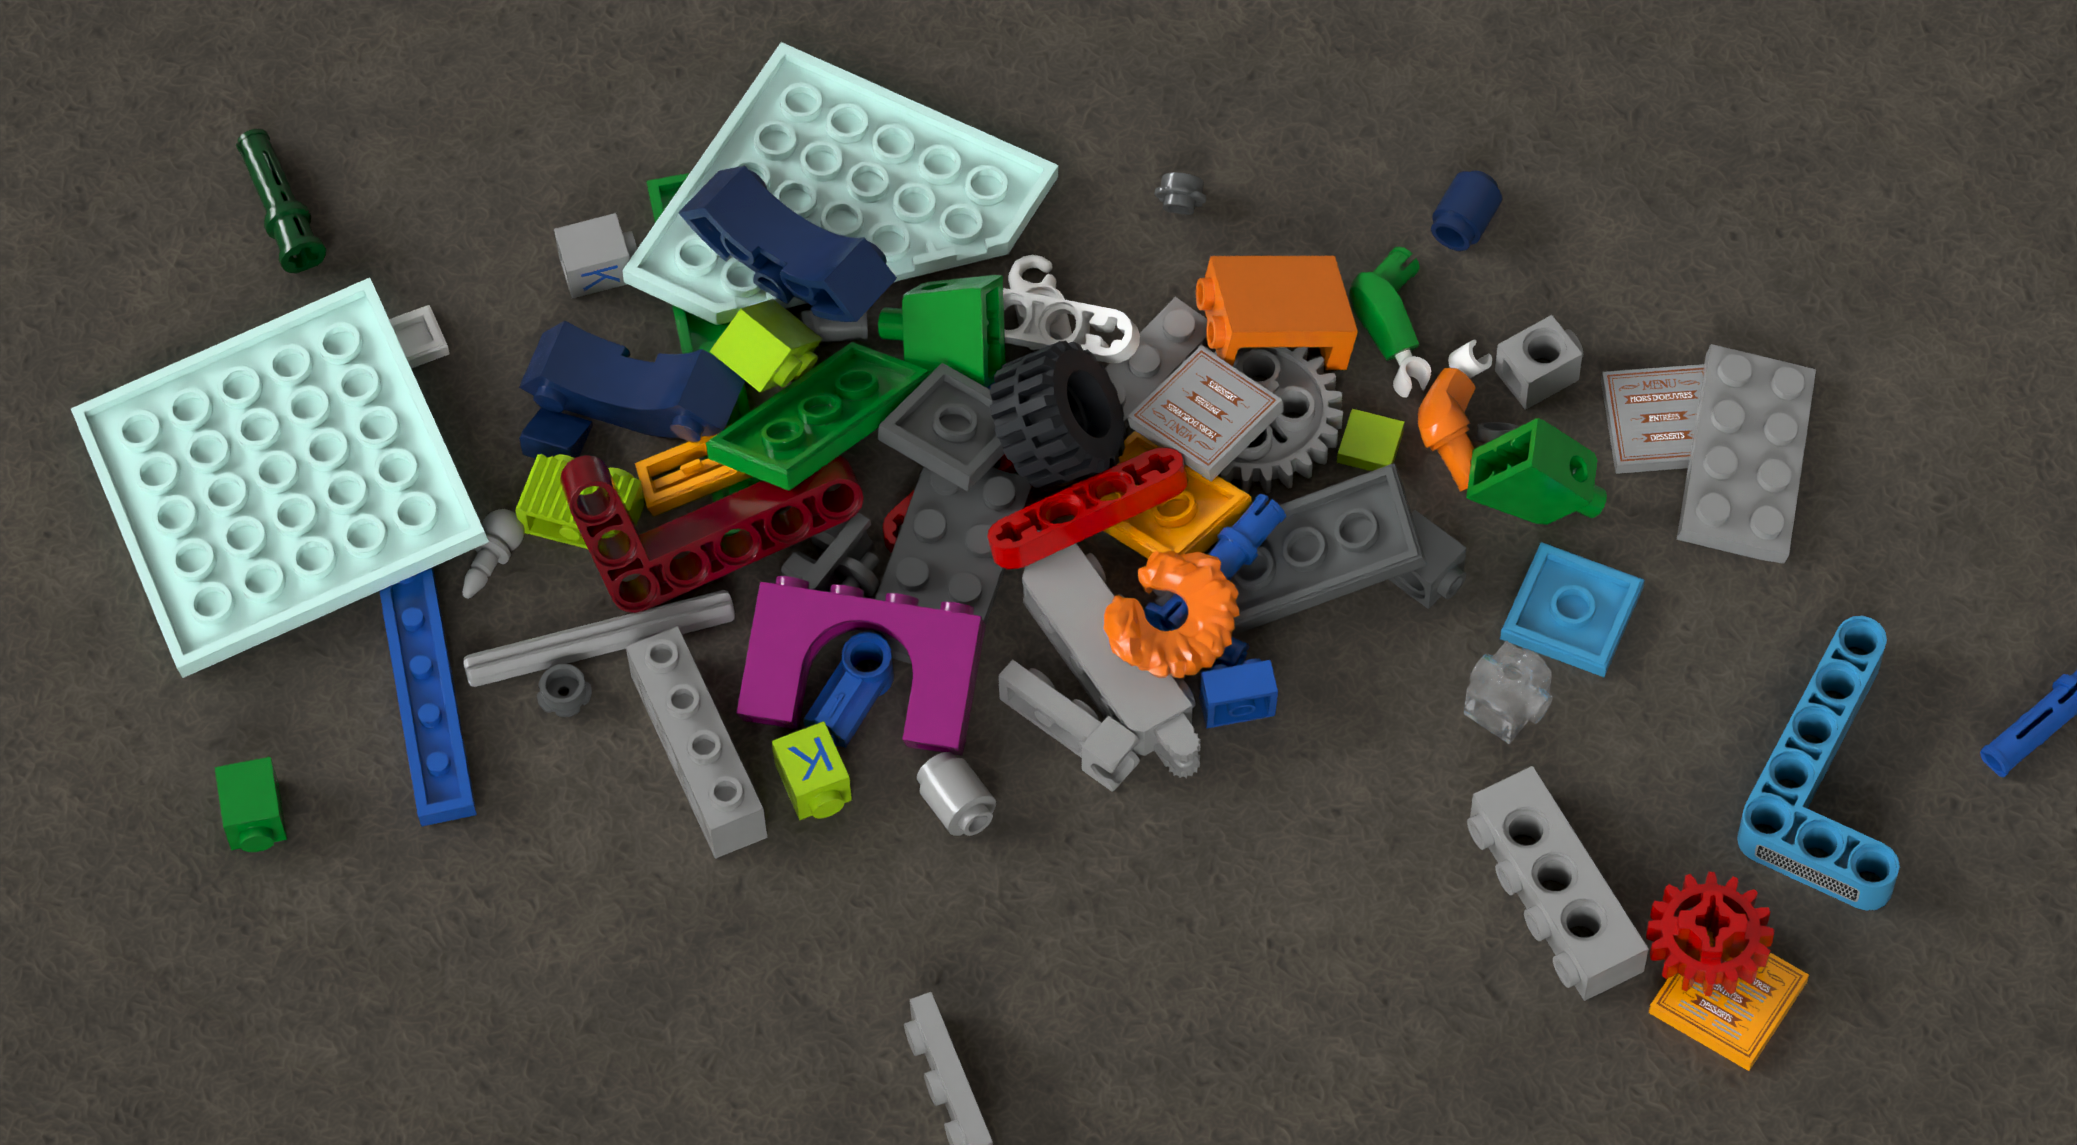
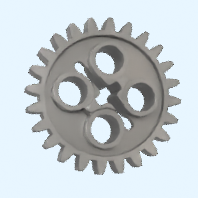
[1182,345,1343,494]

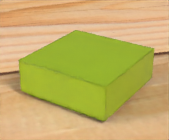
[1337,409,1405,471]

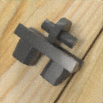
[781,513,880,598]

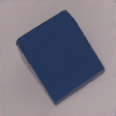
[519,407,593,459]

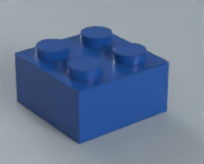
[1199,658,1278,729]

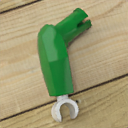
[1349,247,1431,398]

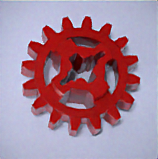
[1646,872,1774,997]

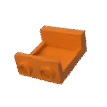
[1196,256,1358,370]

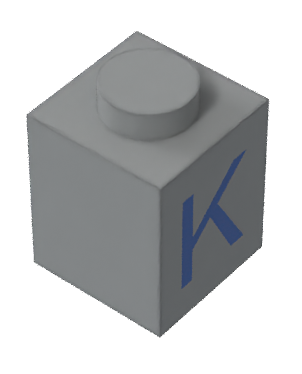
[554,213,637,299]

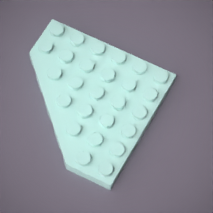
[623,42,1058,325]

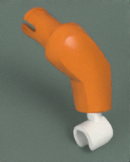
[1418,340,1492,492]

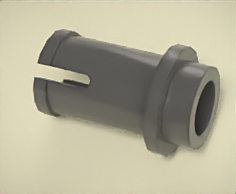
[800,305,868,348]

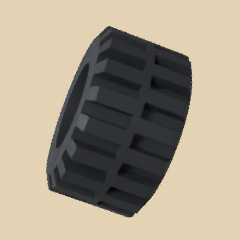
[990,340,1126,492]

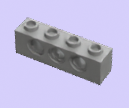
[626,626,767,859]
[1467,766,1649,1001]

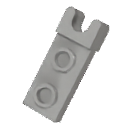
[999,660,1140,792]

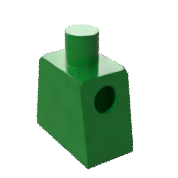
[878,275,1006,387]
[1466,418,1607,525]

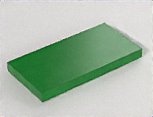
[706,342,932,491]

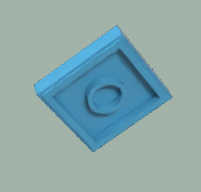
[1500,542,1645,677]

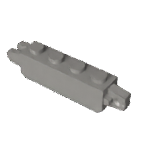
[1022,530,1201,778]

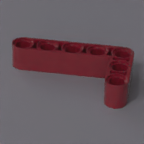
[560,455,864,613]

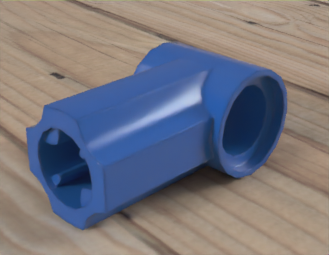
[804,632,894,748]

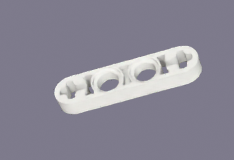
[1003,288,1140,363]

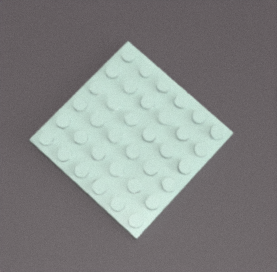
[71,278,489,678]

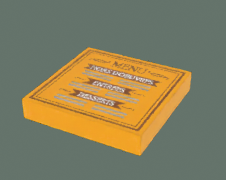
[1649,921,1809,1071]

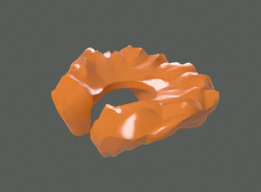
[1103,550,1240,678]

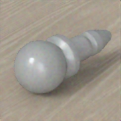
[462,509,525,599]

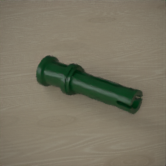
[236,129,326,274]

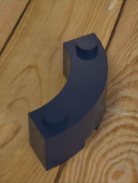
[678,165,897,322]
[519,321,745,442]

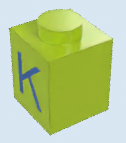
[772,721,852,820]

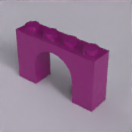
[736,576,986,756]

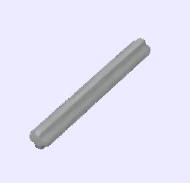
[463,590,735,687]

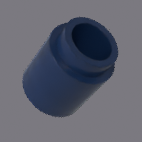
[1431,171,1503,251]

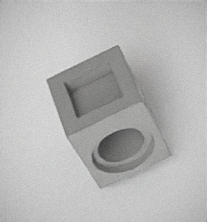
[1495,315,1583,410]

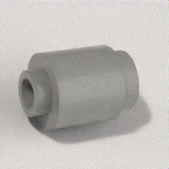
[917,752,996,836]

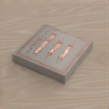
[1128,346,1284,482]
[1601,364,1705,474]

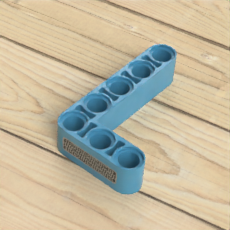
[1737,616,1900,911]

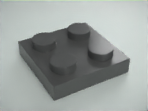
[878,363,1005,491]

